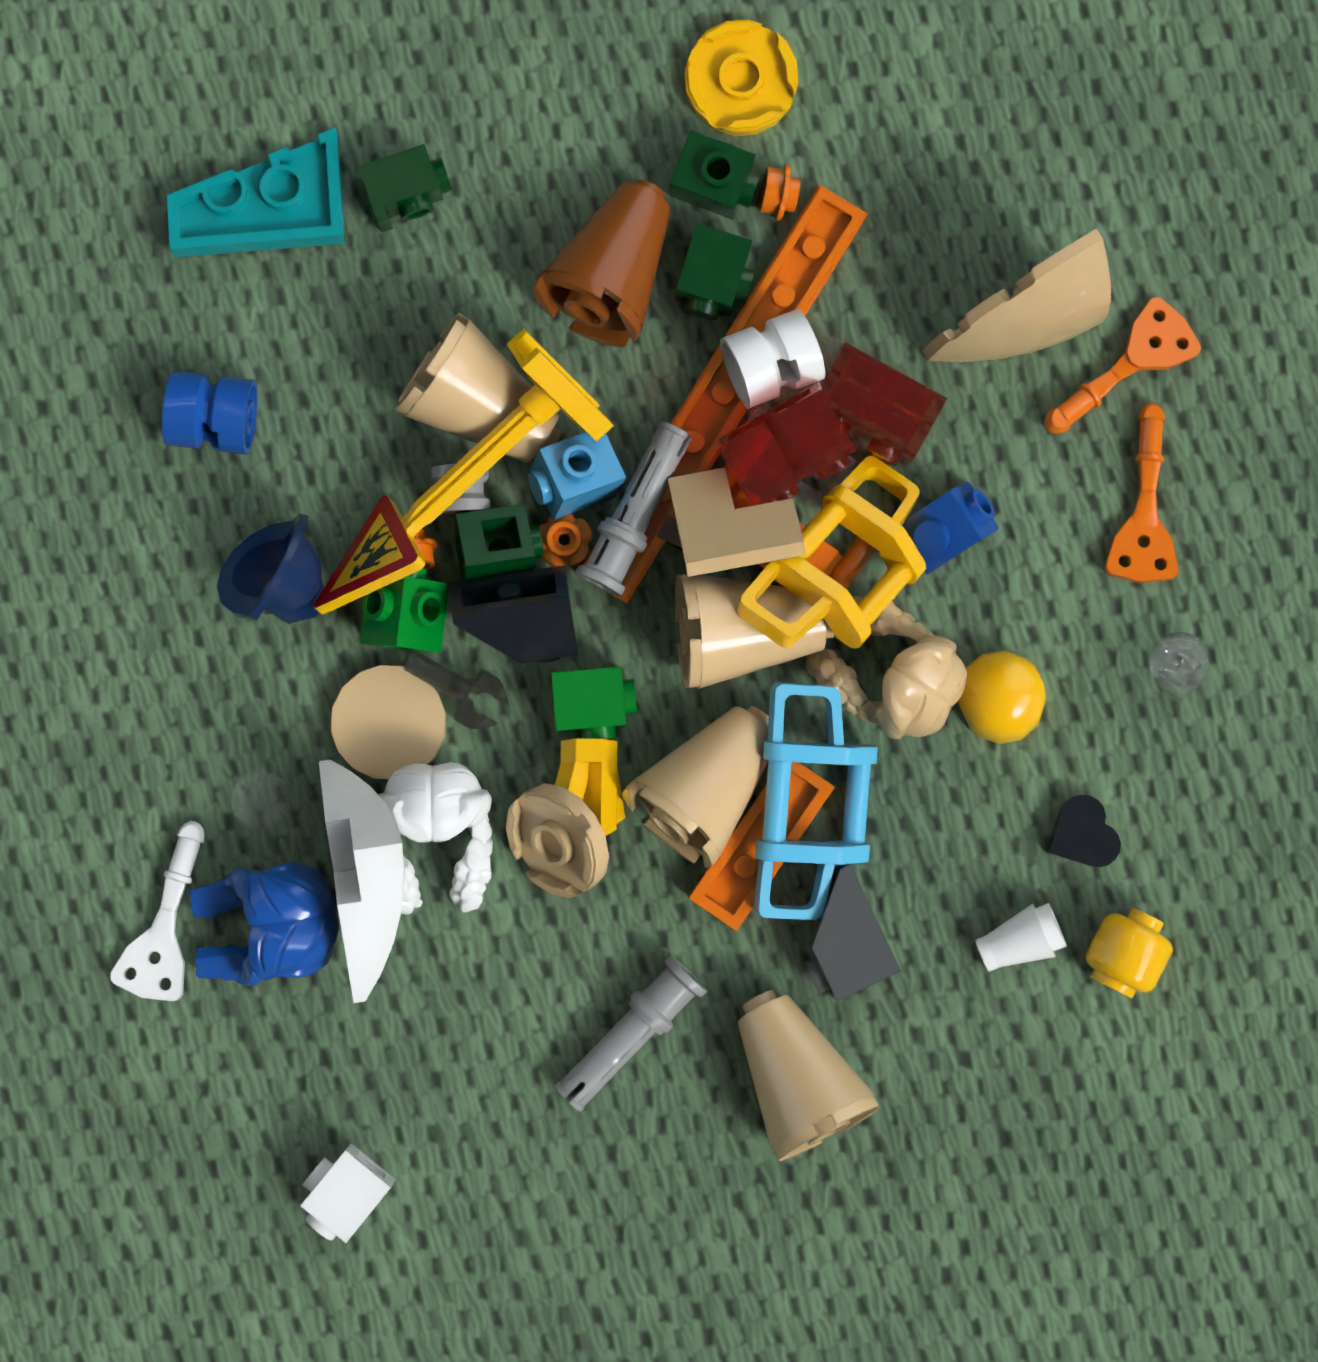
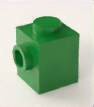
[551,667,637,739]

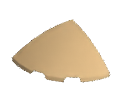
[922,228,1111,362]

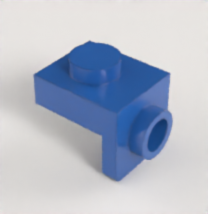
[902,481,998,574]

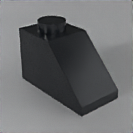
[450,565,578,663]

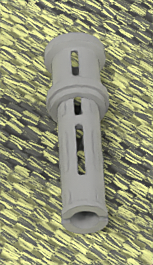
[575,421,693,597]
[554,955,708,1112]

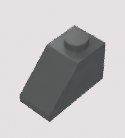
[805,864,901,1001]

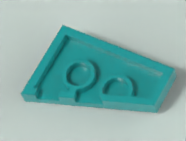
[167,127,346,258]

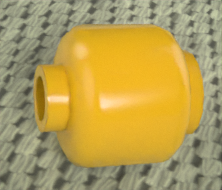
[1085,907,1173,999]

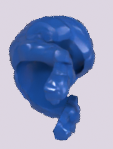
[190,861,340,986]

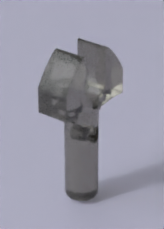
[403,650,508,729]

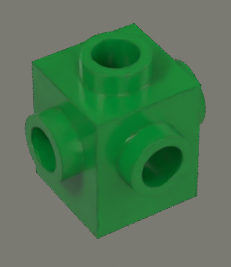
[359,568,449,653]

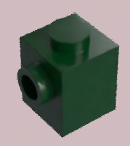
[669,130,761,220]
[675,223,755,320]

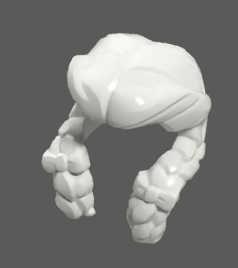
[378,762,493,915]

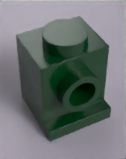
[358,144,453,232]
[454,504,543,580]

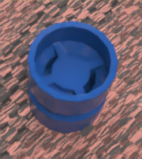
[162,370,258,455]

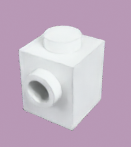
[300,1143,396,1243]

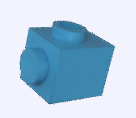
[528,432,626,520]

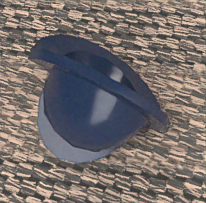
[217,513,324,624]

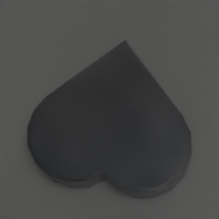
[1047,795,1121,867]

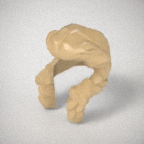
[804,595,967,739]

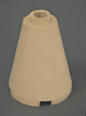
[395,312,562,463]
[674,574,835,689]
[622,706,769,869]
[737,990,880,1162]

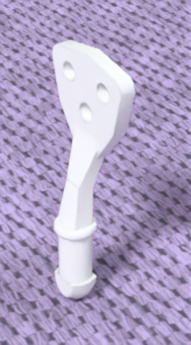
[111,821,205,1001]

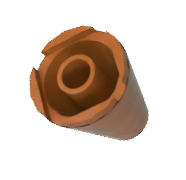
[532,180,671,347]

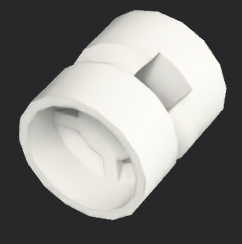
[720,309,825,409]

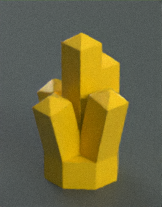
[555,738,626,836]

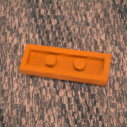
[688,762,835,931]

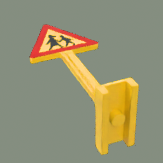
[313,328,614,615]

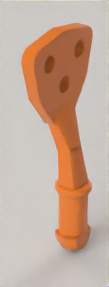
[1044,297,1201,435]
[1104,402,1179,584]

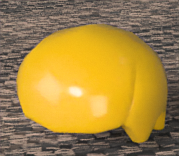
[958,650,1046,744]

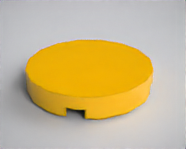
[684,19,798,136]

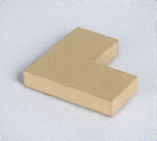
[668,467,805,577]

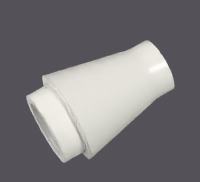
[975,903,1067,972]

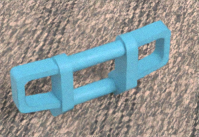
[754,682,878,920]

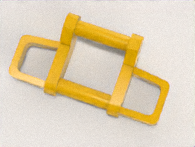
[737,456,926,649]

